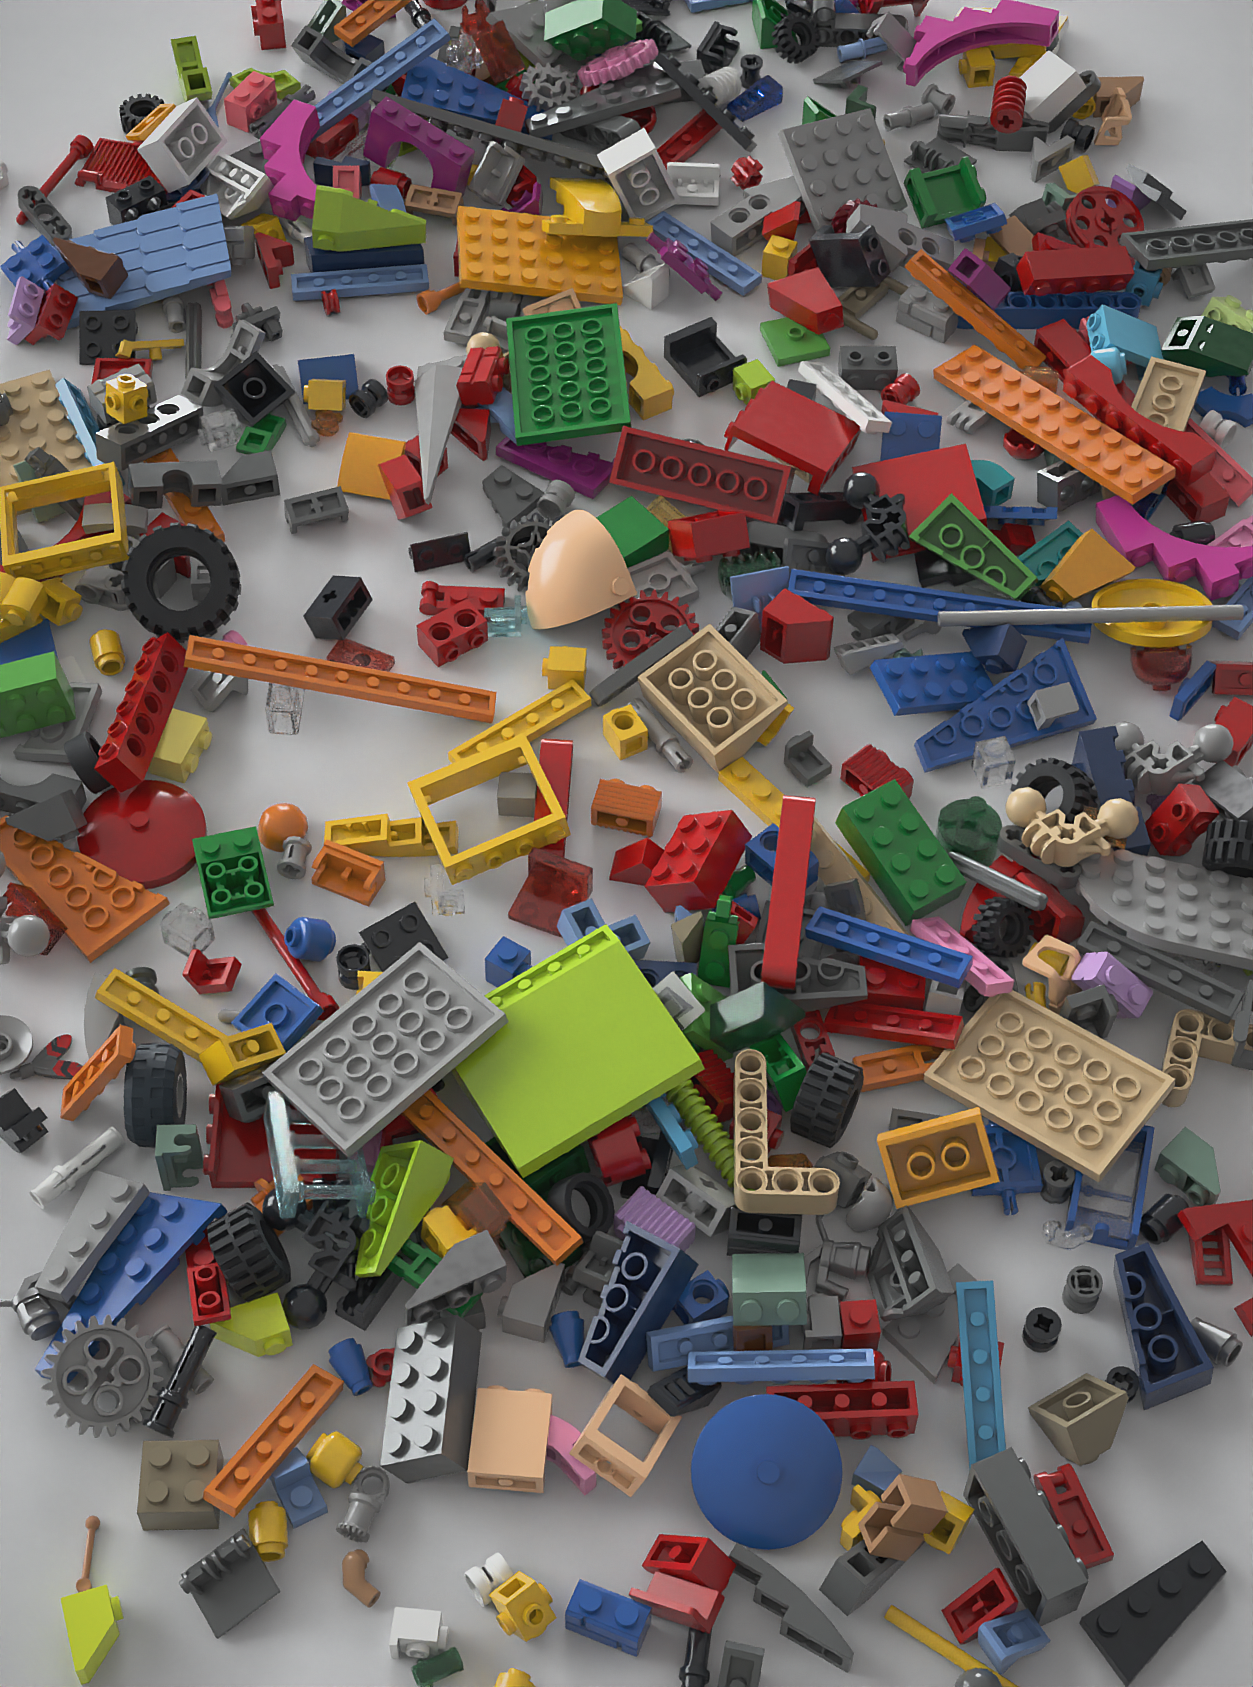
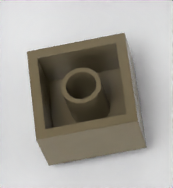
[137,1440,224,1531]

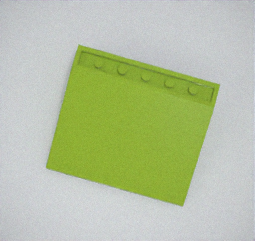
[451,924,705,1178]

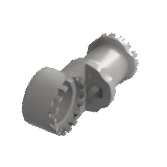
[336,1466,390,1543]

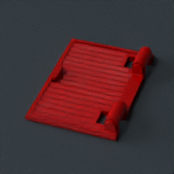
[74,138,168,194]

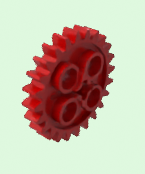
[602,589,699,669]

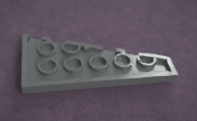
[524,62,681,138]

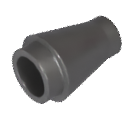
[1191,1317,1243,1367]

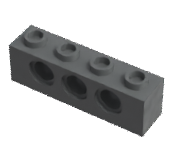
[96,395,204,471]

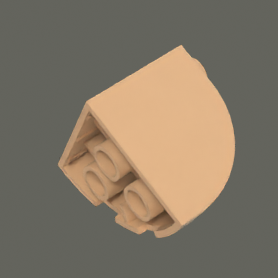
[525,510,637,629]

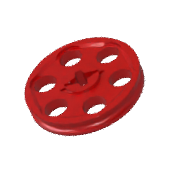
[1066,186,1144,256]

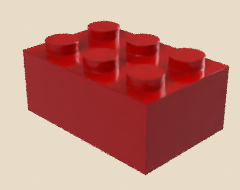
[645,810,752,913]

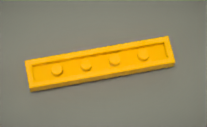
[448,679,591,764]

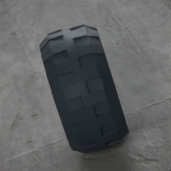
[123,1043,187,1148]

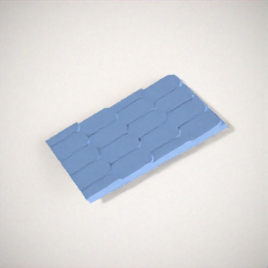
[53,194,231,330]

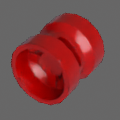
[386,365,415,406]
[881,373,920,405]

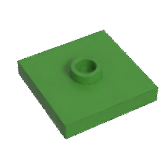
[760,317,831,367]

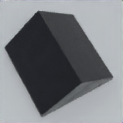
[214,351,295,428]

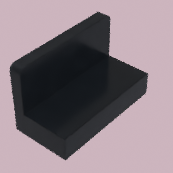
[620,1131,673,1199]

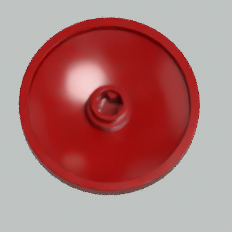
[77,780,207,889]

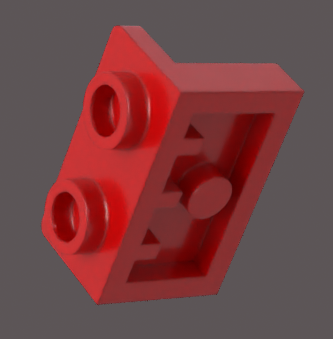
[24,283,78,345]

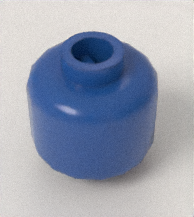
[284,917,336,962]

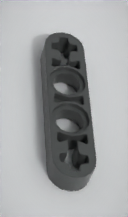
[589,624,694,707]

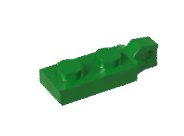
[698,894,740,988]

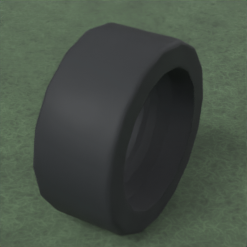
[64,731,111,794]
[547,1173,615,1244]

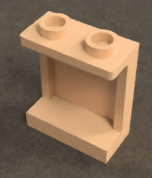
[467,1385,553,1493]

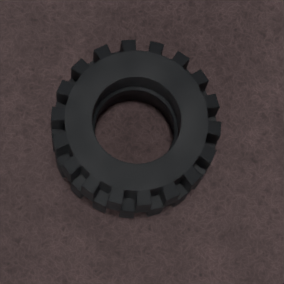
[1010,758,1098,829]
[1202,819,1253,878]
[790,1052,864,1148]
[207,1202,291,1302]

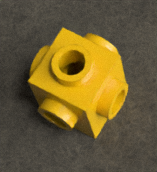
[105,374,148,424]
[489,1571,557,1642]

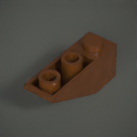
[53,237,129,299]

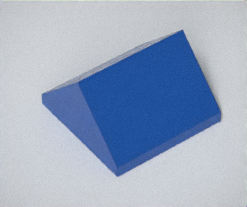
[298,354,359,404]

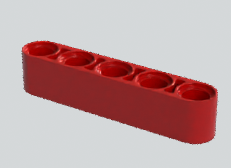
[531,739,573,869]

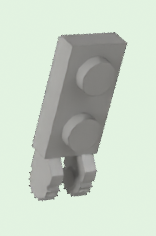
[443,288,491,345]

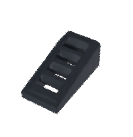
[647,1366,722,1417]

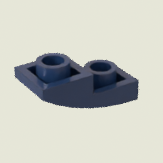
[313,156,371,187]

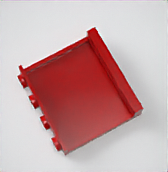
[724,381,861,495]
[852,444,987,562]
[203,1081,340,1188]

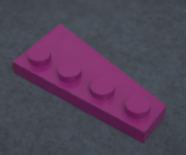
[495,436,615,499]

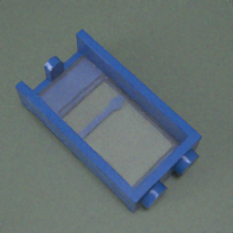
[1063,1125,1155,1250]

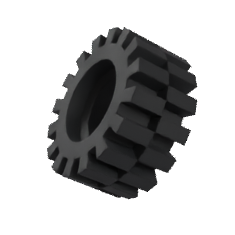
[772,12,820,64]
[119,94,164,135]
[972,897,1034,958]

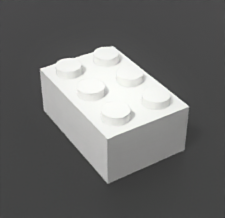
[137,97,228,193]
[597,128,681,221]

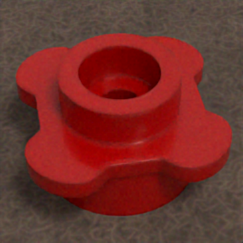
[366,1348,395,1387]

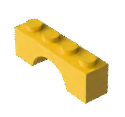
[620,326,674,421]

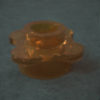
[311,410,343,436]

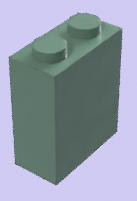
[732,1253,807,1326]

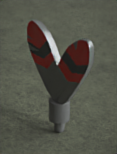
[10,1034,83,1080]

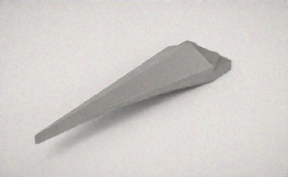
[414,355,467,505]

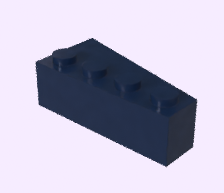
[304,236,424,273]
[1071,725,1151,856]
[578,1221,699,1384]

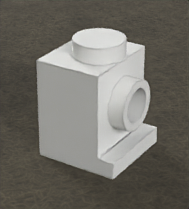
[389,1607,449,1659]

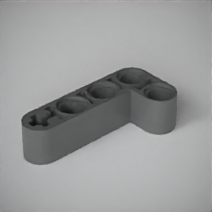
[811,0,908,49]
[560,115,641,149]

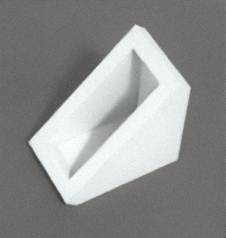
[622,263,670,310]

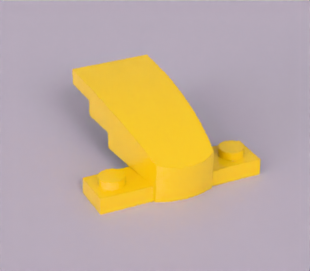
[542,177,653,237]

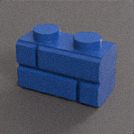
[565,1579,652,1657]

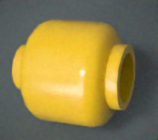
[306,1431,364,1489]

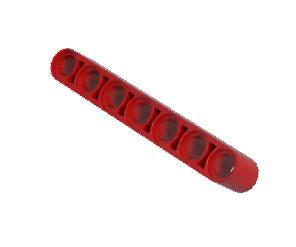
[761,795,816,990]

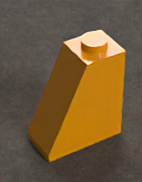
[1040,528,1136,606]

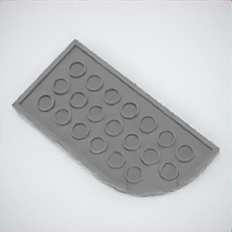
[1075,848,1253,971]

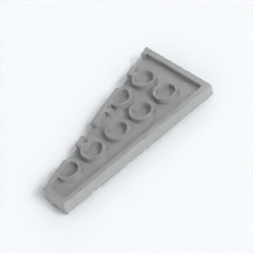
[485,0,576,67]

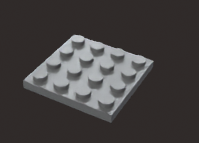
[778,108,908,232]

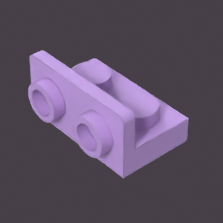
[7,276,44,346]

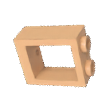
[569,1374,682,1497]

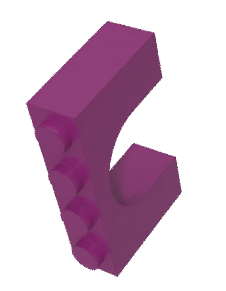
[363,96,475,196]

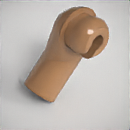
[342,1549,381,1608]

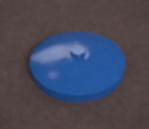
[691,1394,842,1550]

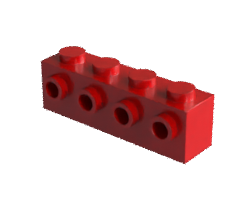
[1016,246,1135,296]
[765,1381,919,1440]

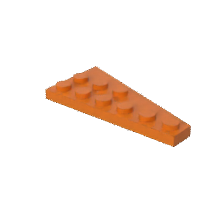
[0,815,170,963]

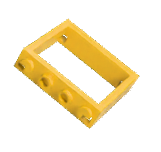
[0,462,129,580]
[407,733,571,885]

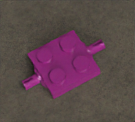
[646,232,723,301]

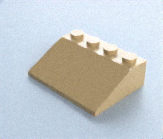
[638,624,788,774]

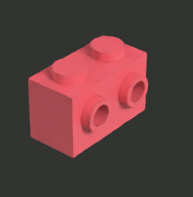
[224,71,277,133]

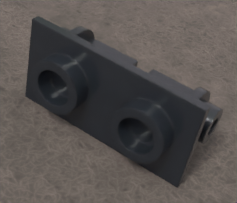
[408,532,471,572]

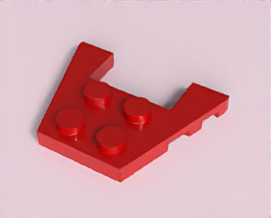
[1177,1200,1253,1337]

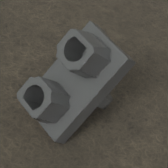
[230,303,283,341]

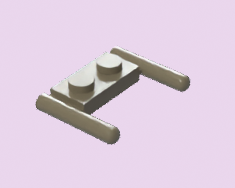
[838,276,909,340]

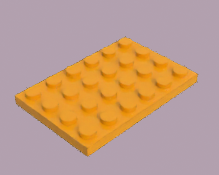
[456,206,623,306]

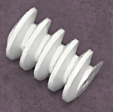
[698,67,742,106]

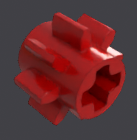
[730,156,763,190]

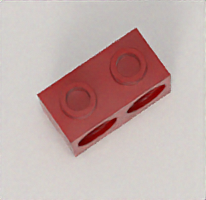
[416,599,488,667]

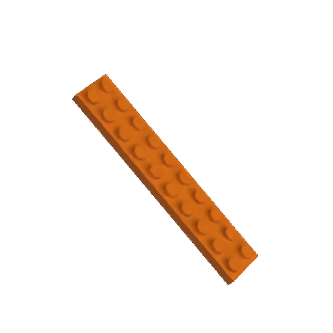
[933,345,1175,505]

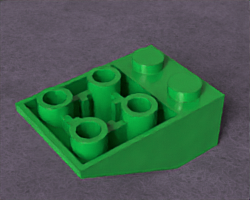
[192,826,274,919]

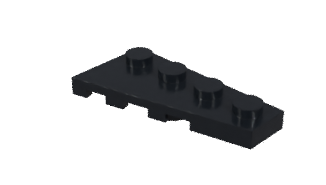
[1079,1540,1227,1687]

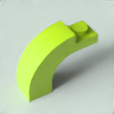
[171,35,212,102]

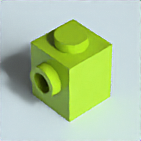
[732,359,775,405]

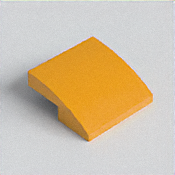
[337,432,406,500]

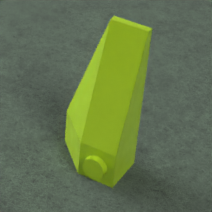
[312,185,426,252]
[355,1140,454,1278]

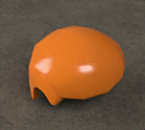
[257,803,308,852]

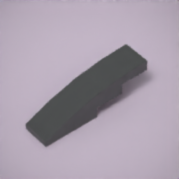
[729,1543,854,1673]

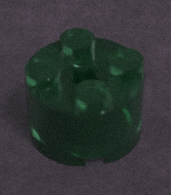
[935,796,1002,867]

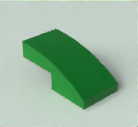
[236,414,287,455]

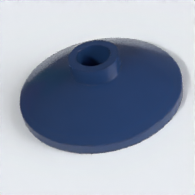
[166,167,210,203]

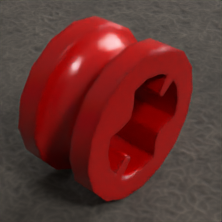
[321,289,340,316]

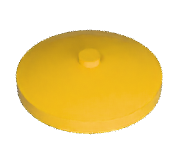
[1091,579,1213,648]

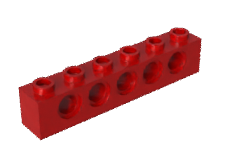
[94,632,188,793]

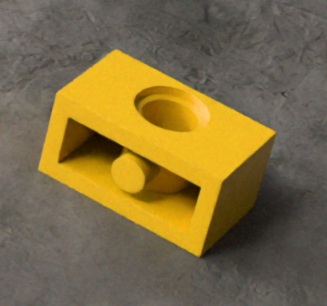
[198,1023,286,1086]

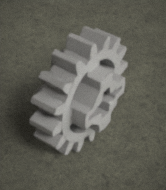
[519,63,577,112]

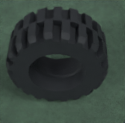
[121,522,241,643]

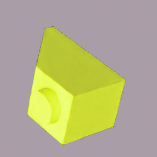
[209,1292,293,1357]
[60,1584,124,1685]

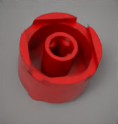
[587,1114,652,1187]

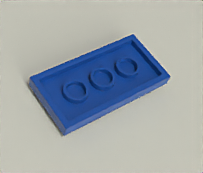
[870,651,994,716]

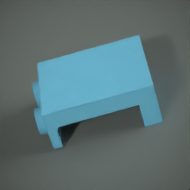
[1086,304,1163,381]

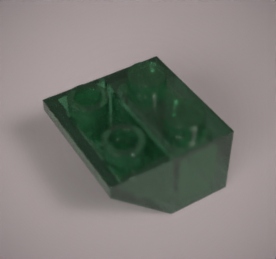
[710,982,805,1054]

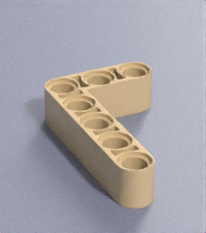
[1161,1009,1253,1108]
[733,1049,840,1215]

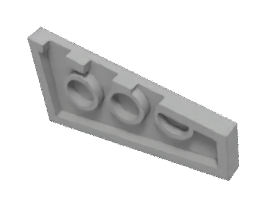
[35,1170,150,1303]

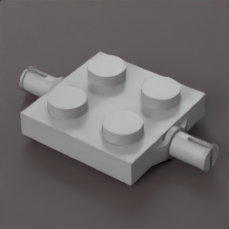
[614,551,705,619]

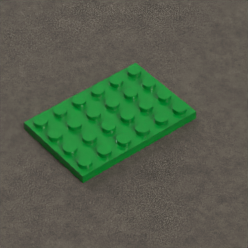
[506,303,632,446]

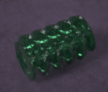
[718,549,782,595]

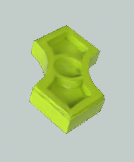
[229,67,301,100]

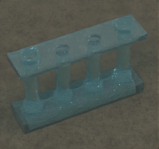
[263,1092,376,1218]

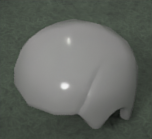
[846,1177,893,1232]

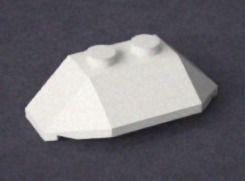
[204,150,274,220]

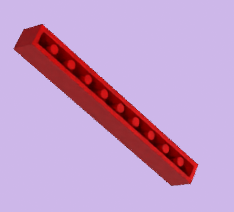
[1034,319,1230,523]

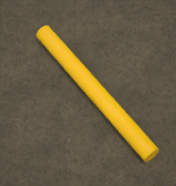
[884,1605,1018,1687]

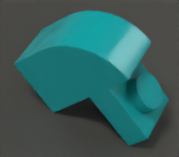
[971,460,1015,506]

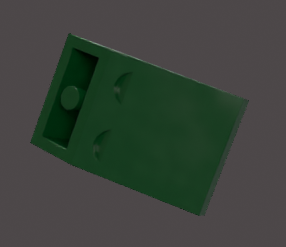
[1161,316,1253,377]

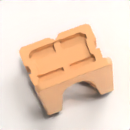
[1094,87,1132,145]
[1022,935,1082,1015]

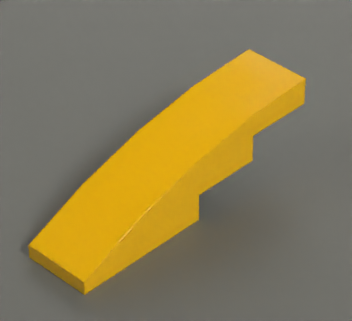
[324,814,458,857]

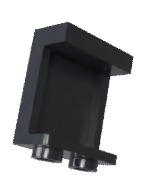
[808,225,891,287]
[664,317,747,397]

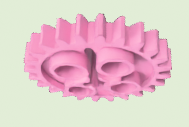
[577,39,659,87]

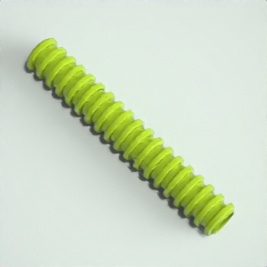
[665,1080,756,1193]

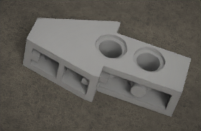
[710,175,807,257]
[846,204,954,272]

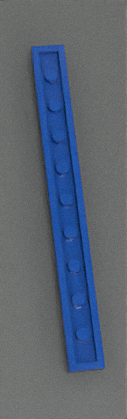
[788,569,1092,644]

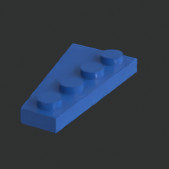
[983,506,1058,526]

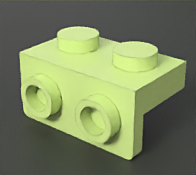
[1201,295,1253,333]

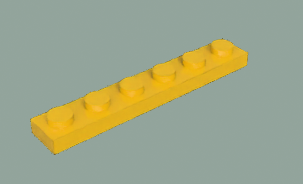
[718,757,870,882]

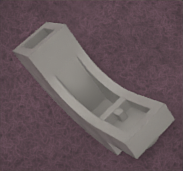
[181,320,266,407]

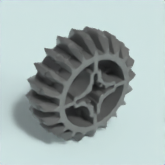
[493,514,551,592]

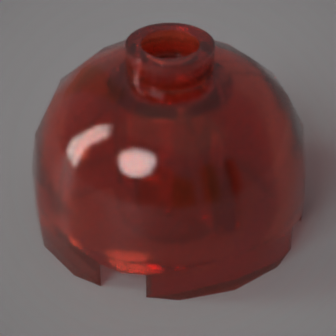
[1130,644,1193,691]

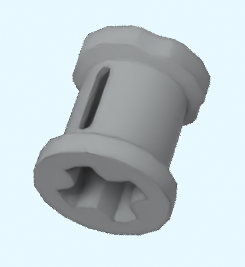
[921,84,956,114]
[277,836,312,879]

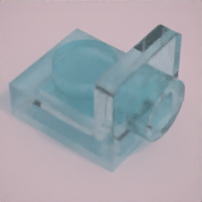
[484,595,527,637]

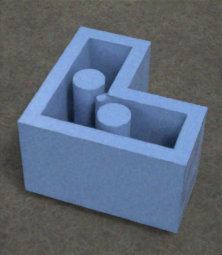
[557,898,651,960]

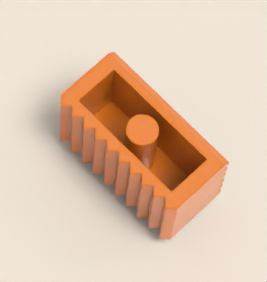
[591,779,662,837]

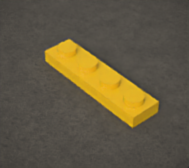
[95,967,227,1063]

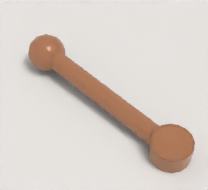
[76,1516,100,1593]

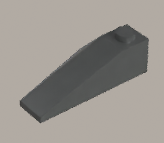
[728,943,868,1023]

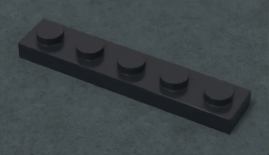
[654,53,757,153]

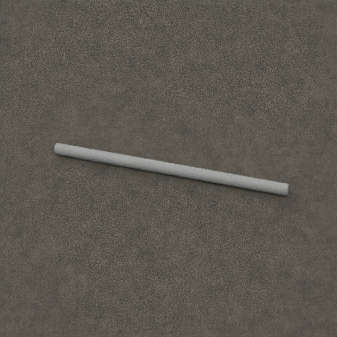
[938,605,1244,627]

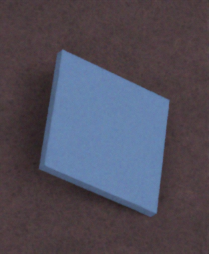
[730,566,790,631]

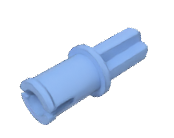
[837,37,888,63]

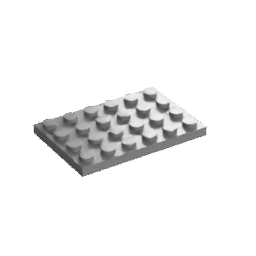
[262,942,509,1158]

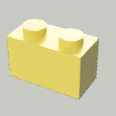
[149,708,212,783]

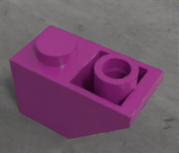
[947,248,1011,311]

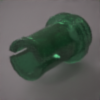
[411,1646,464,1687]

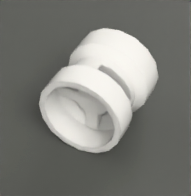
[1199,410,1238,449]
[464,1553,513,1607]

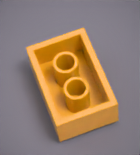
[877,1107,1000,1209]

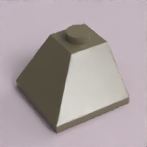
[1028,1373,1129,1466]

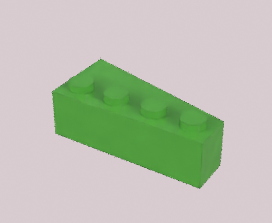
[909,493,1038,601]

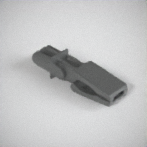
[937,110,1049,152]

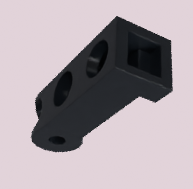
[779,492,862,531]

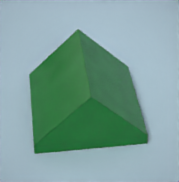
[752,0,798,49]

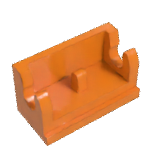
[311,839,386,907]

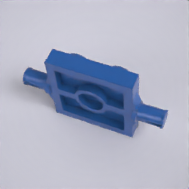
[0,235,70,291]
[971,1119,1043,1215]

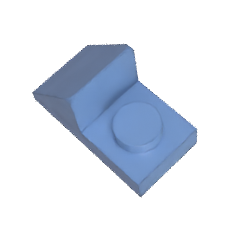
[269,1447,328,1529]
[978,1608,1051,1674]

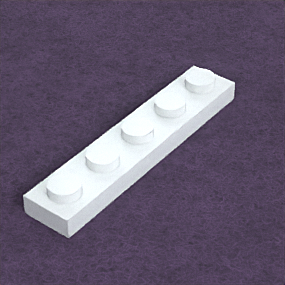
[798,361,892,435]

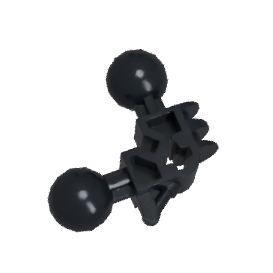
[826,472,910,575]
[262,1186,362,1330]

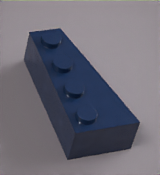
[1113,1242,1214,1410]

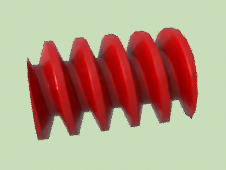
[990,75,1027,134]

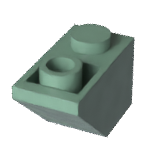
[1154,1127,1221,1206]

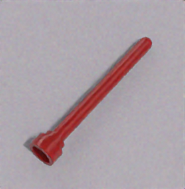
[16,135,94,225]
[252,908,340,1021]

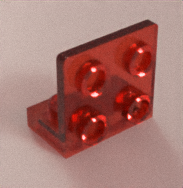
[508,847,593,938]

